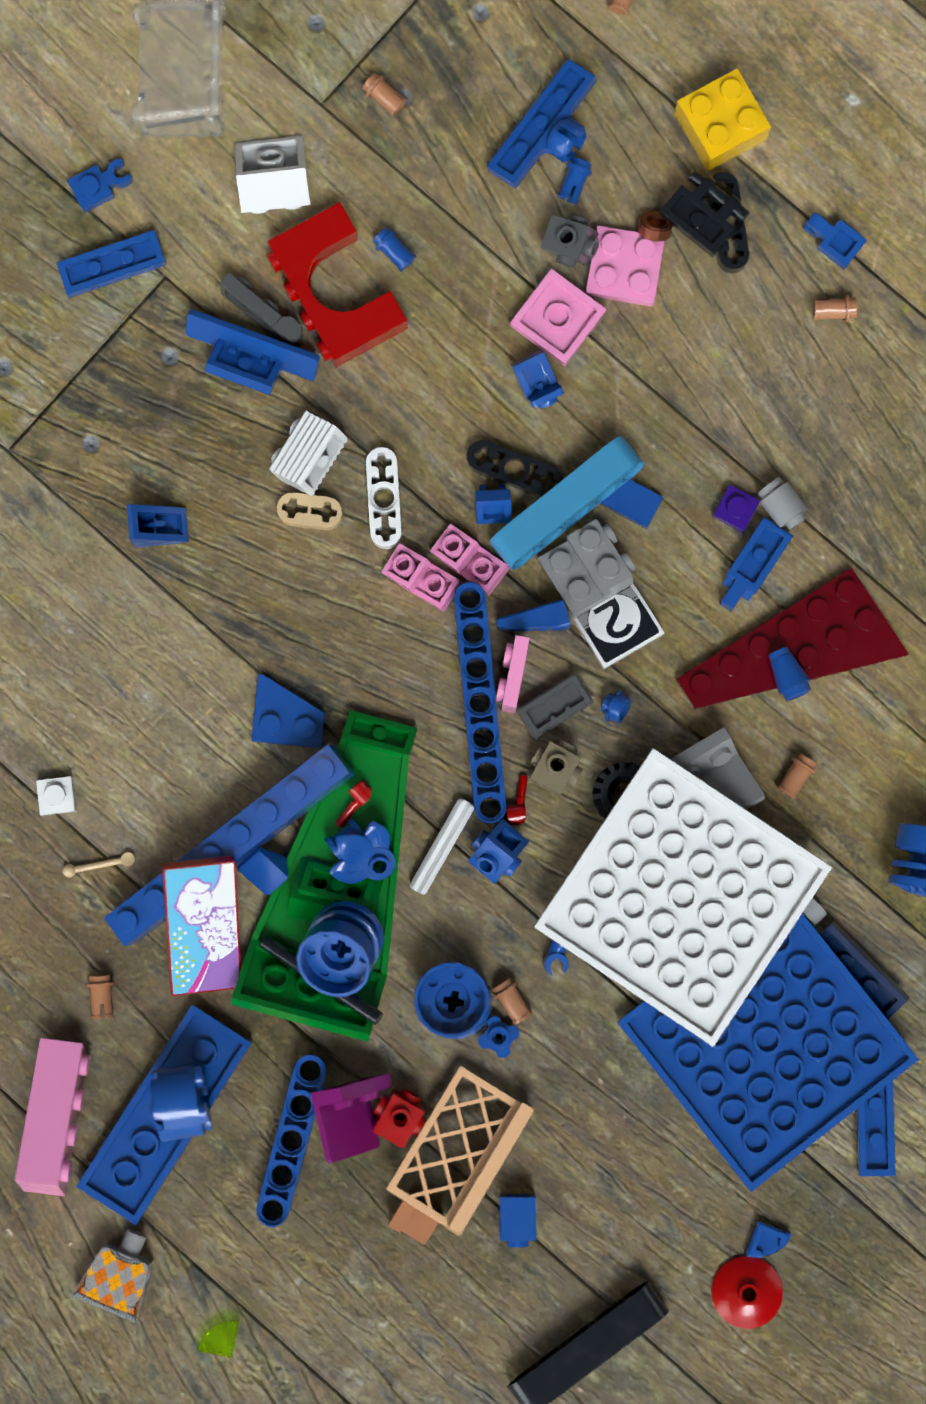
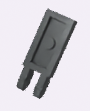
[221,272,303,347]

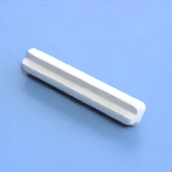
[410,798,474,895]

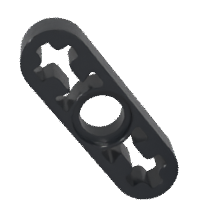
[707,172,749,273]
[467,440,563,498]

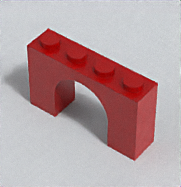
[266,202,408,368]

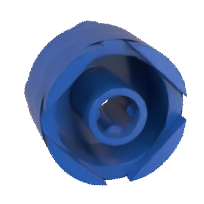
[150,1063,213,1142]

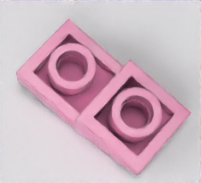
[430,523,509,596]
[381,543,462,612]

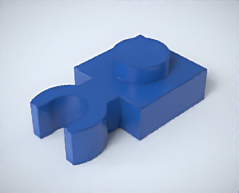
[67,159,133,214]

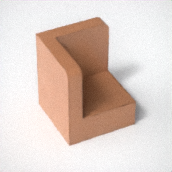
[388,1192,444,1245]

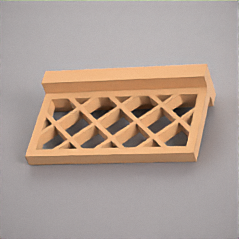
[386,1066,534,1236]

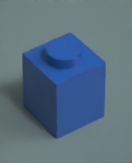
[499,1194,536,1247]

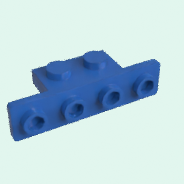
[186,309,320,395]

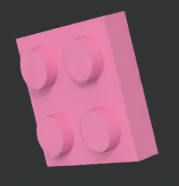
[586,226,664,307]
[510,269,607,366]
[496,635,530,714]

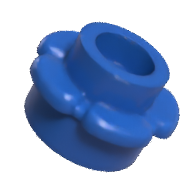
[601,690,631,723]

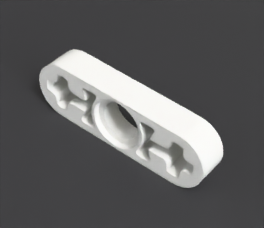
[366,447,402,549]

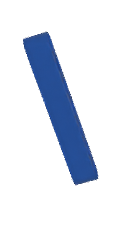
[454,582,506,825]

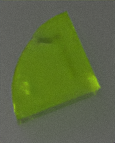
[197,1320,240,1358]

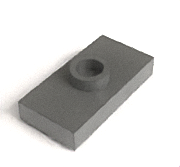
[516,673,594,740]

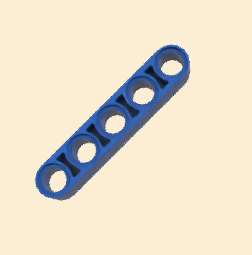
[256,1054,328,1227]

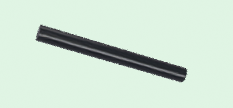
[260,935,383,1025]

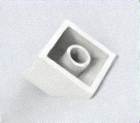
[235,135,310,214]

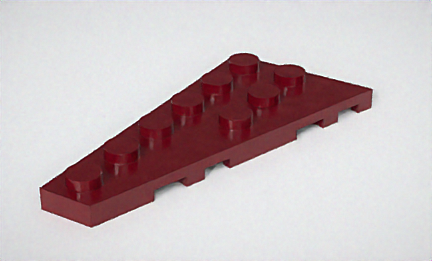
[676,567,909,710]

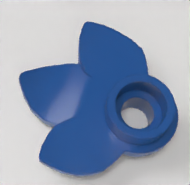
[329,820,396,884]

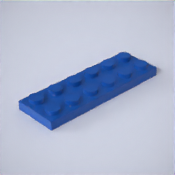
[76,1004,253,1225]

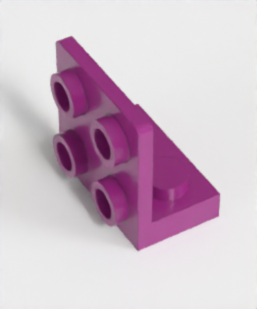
[311,1073,392,1163]

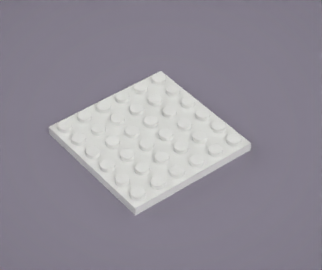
[534,748,832,1047]

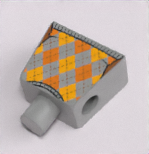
[72,1229,153,1323]

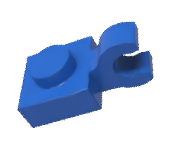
[803,212,867,270]

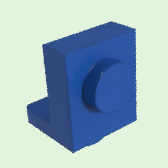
[510,350,564,408]

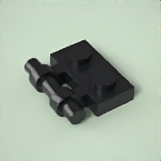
[659,169,750,257]

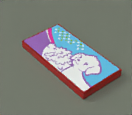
[162,856,241,996]

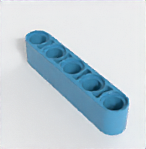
[490,436,645,570]

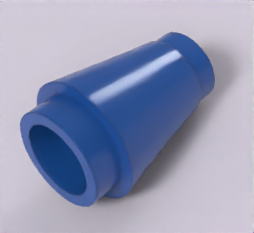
[768,647,812,702]

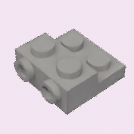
[538,519,635,618]

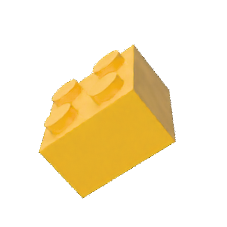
[674,68,771,172]

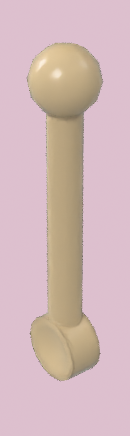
[62,852,135,878]

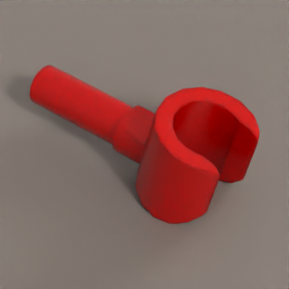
[506,776,528,825]
[335,780,372,827]

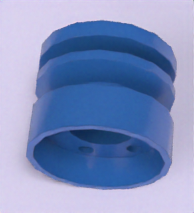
[887,823,926,897]
[297,901,385,996]
[414,963,492,1039]

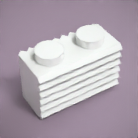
[269,411,348,496]

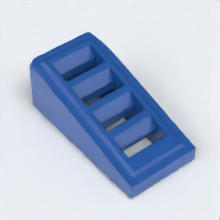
[496,600,571,632]

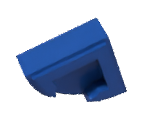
[745,1221,792,1258]

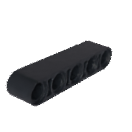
[507,1281,669,1404]

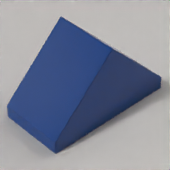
[127,504,189,548]

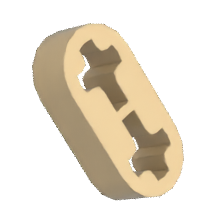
[277,493,343,530]

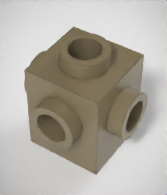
[529,740,583,797]

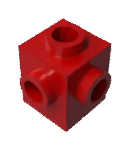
[372,1088,427,1149]

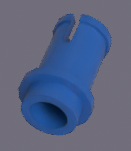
[557,157,592,205]
[372,227,417,272]

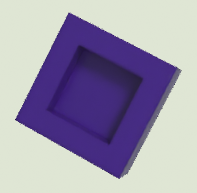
[712,485,760,533]

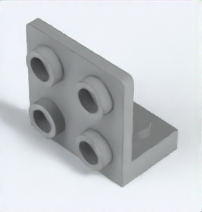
[670,727,765,810]

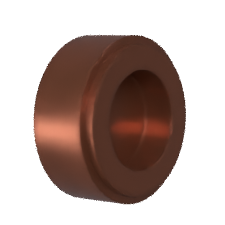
[637,211,673,242]

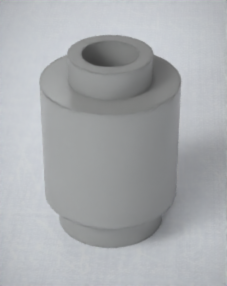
[758,477,808,530]

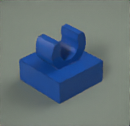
[475,483,511,524]

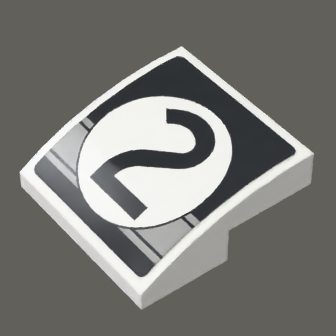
[568,584,665,670]

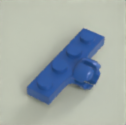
[487,59,597,189]

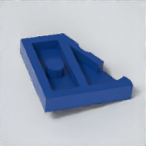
[251,674,325,749]

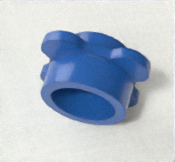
[478,1016,519,1058]

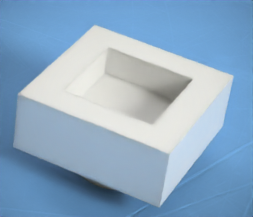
[36,776,77,816]

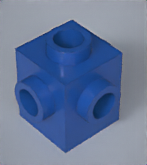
[467,819,530,884]

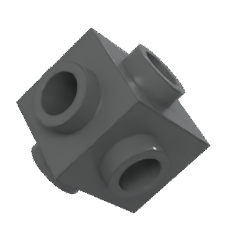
[540,215,599,268]

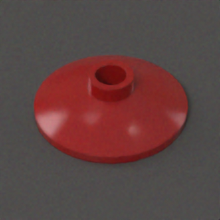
[711,1256,783,1329]

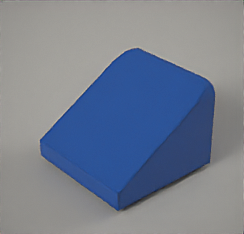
[237,847,289,895]

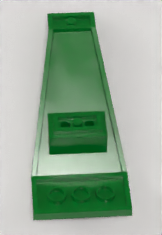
[231,710,417,1042]

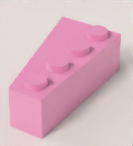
[15,1038,91,1197]

